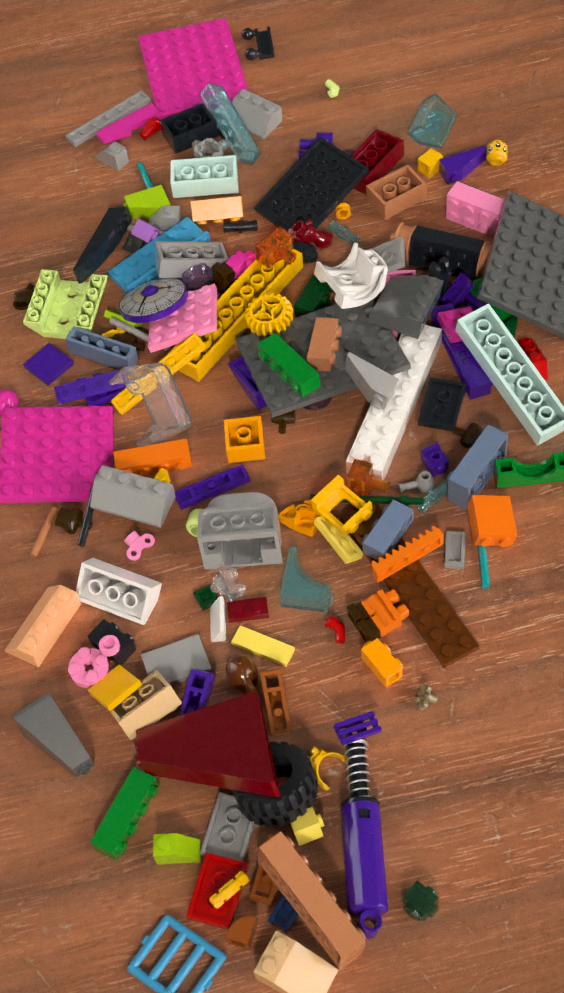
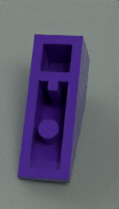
[439,145,487,184]
[179,668,216,716]

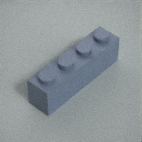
[65,327,139,373]

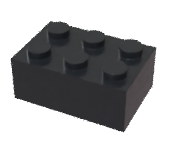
[160,103,219,154]

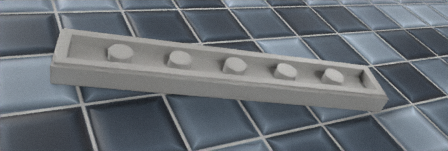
[65,90,151,147]

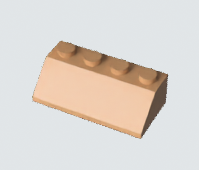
[5,585,81,668]

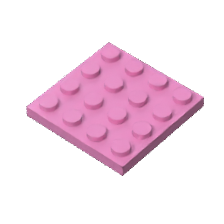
[148,283,217,353]

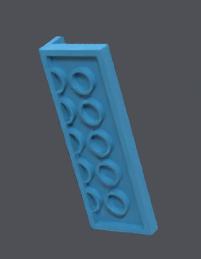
[107,216,211,294]

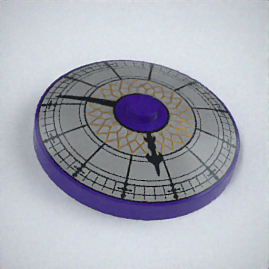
[119,278,188,323]

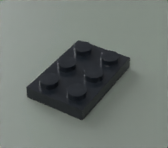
[418,377,466,432]

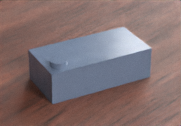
[447,425,508,510]

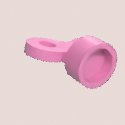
[124,531,155,561]

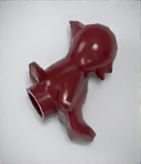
[286,219,333,249]

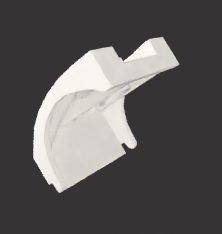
[314,243,388,309]

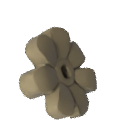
[415,683,437,710]

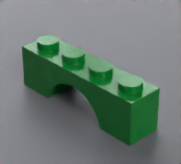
[494,452,564,488]

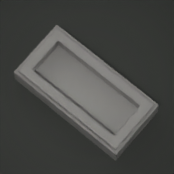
[444,531,466,569]

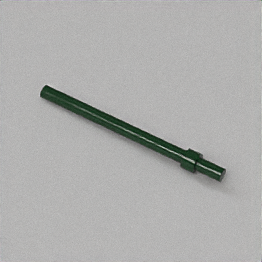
[310,494,425,506]

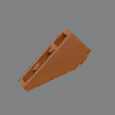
[260,668,292,735]

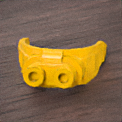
[308,746,348,791]

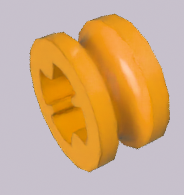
[335,202,351,219]

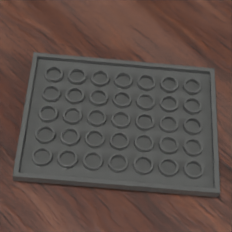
[477,190,564,339]
[235,300,411,418]

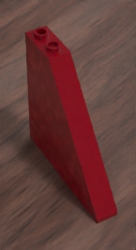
[134,691,281,798]

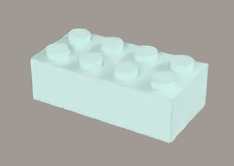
[171,155,239,198]

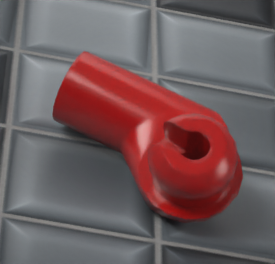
[324,616,345,644]

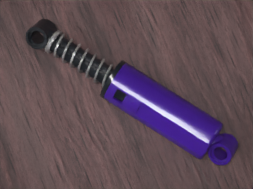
[341,722,388,939]

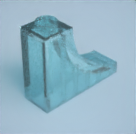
[279,546,334,613]

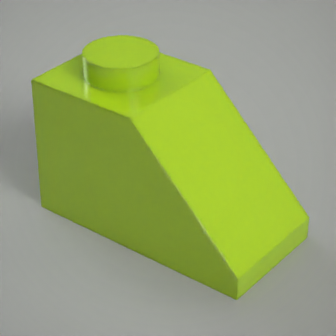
[153,833,201,865]

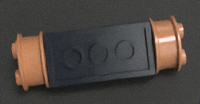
[390,222,492,281]

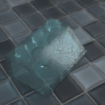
[408,93,457,149]

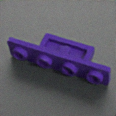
[54,369,129,404]

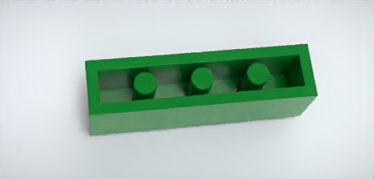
[257,333,321,397]
[90,767,159,861]

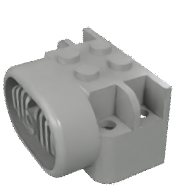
[197,492,283,570]

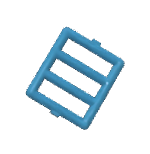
[127,914,226,993]

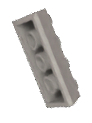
[155,241,229,279]
[90,465,176,528]

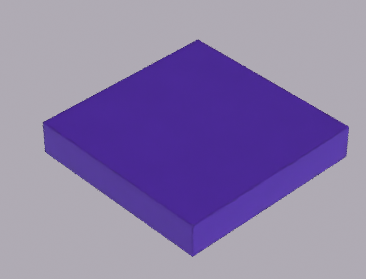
[23,343,74,386]

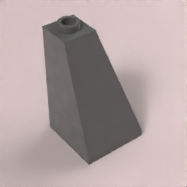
[12,692,94,778]

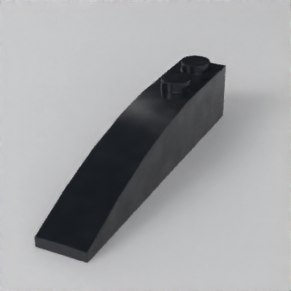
[73,207,132,284]

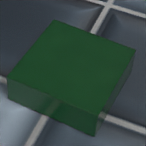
[193,584,218,611]

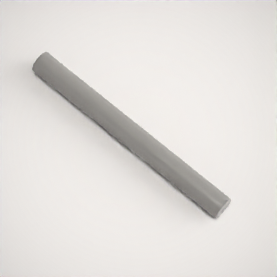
[109,317,173,352]

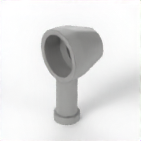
[398,471,434,493]

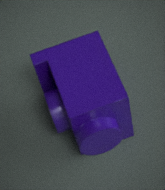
[421,442,449,477]

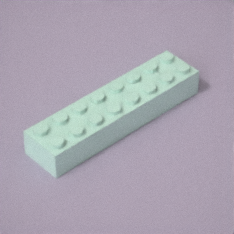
[455,303,564,446]

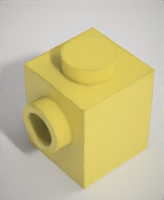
[290,807,324,846]

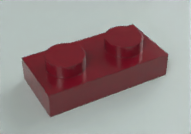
[227,597,269,623]

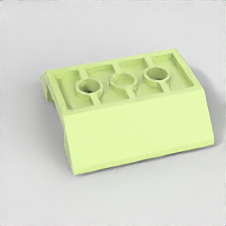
[23,269,108,339]

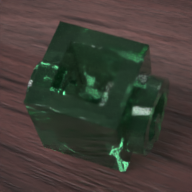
[403,881,439,922]

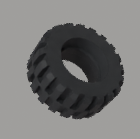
[232,741,318,827]

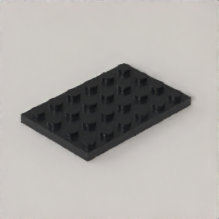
[254,137,369,234]

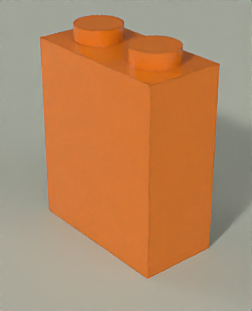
[467,495,517,547]

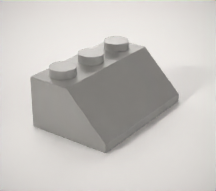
[226,89,283,140]

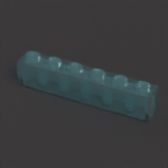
[200,83,261,165]

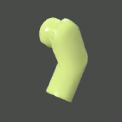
[325,79,340,98]

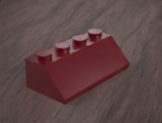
[351,129,404,194]

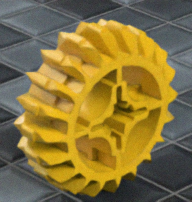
[245,292,294,338]

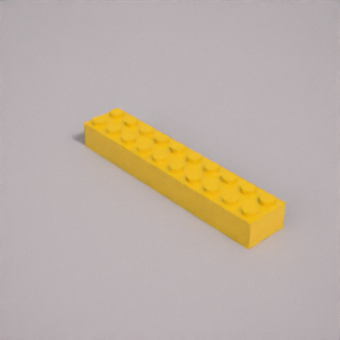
[168,240,303,382]

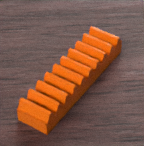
[372,526,444,583]

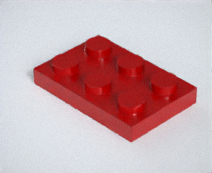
[186,853,249,930]

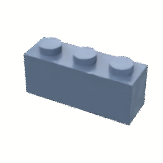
[362,500,414,561]

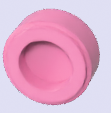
[99,635,120,656]

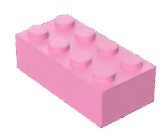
[446,182,505,237]

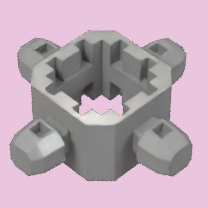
[192,138,228,158]

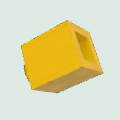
[418,148,443,179]

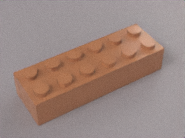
[257,832,366,971]

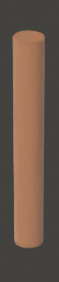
[30,507,58,558]

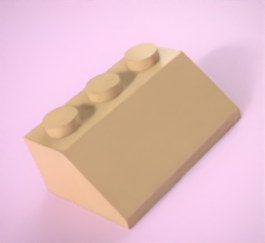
[110,670,182,740]

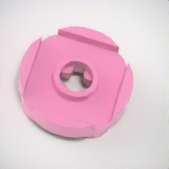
[68,647,110,688]

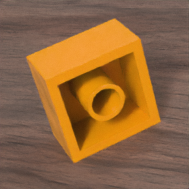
[224,416,266,463]

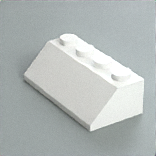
[76,558,162,625]

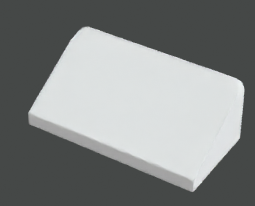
[210,596,226,642]

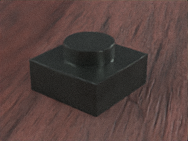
[122,233,145,254]

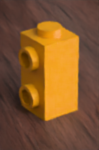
[361,638,403,688]

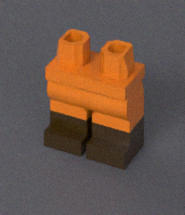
[347,589,409,643]

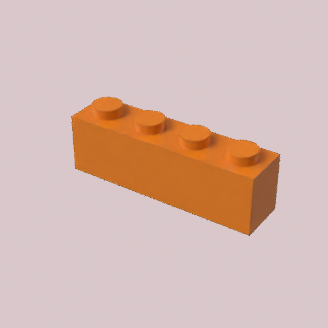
[113,438,192,476]

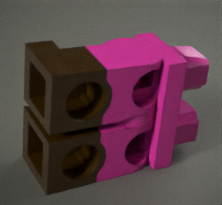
[212,250,256,295]

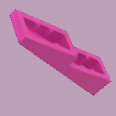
[96,103,160,144]

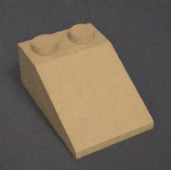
[254,931,338,993]

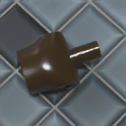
[13,283,34,310]
[112,333,145,351]
[271,410,296,434]
[453,423,484,448]
[55,507,93,534]

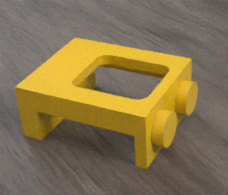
[311,475,373,537]

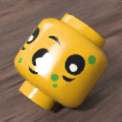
[486,140,508,166]

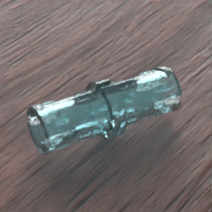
[328,220,360,246]
[415,481,448,513]

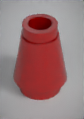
[139,117,161,140]

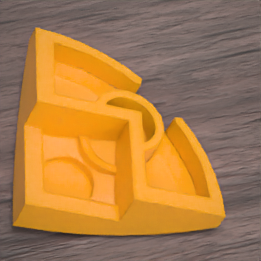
[278,500,320,537]

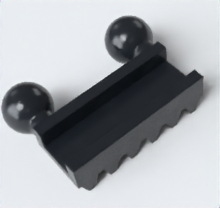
[242,27,274,61]

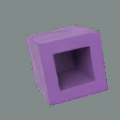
[131,219,159,243]

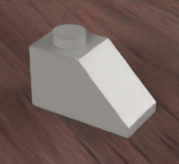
[95,141,129,171]
[148,206,183,231]

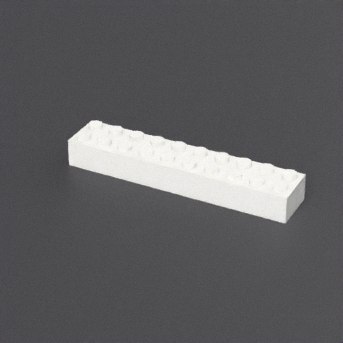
[346,325,442,484]

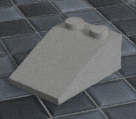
[344,352,399,410]

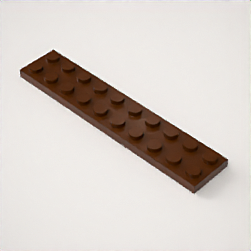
[340,503,479,668]

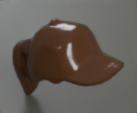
[226,655,259,695]

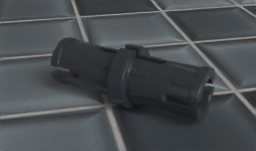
[223,220,258,233]

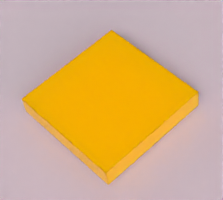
[88,665,142,711]

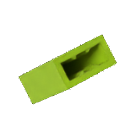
[123,185,171,219]

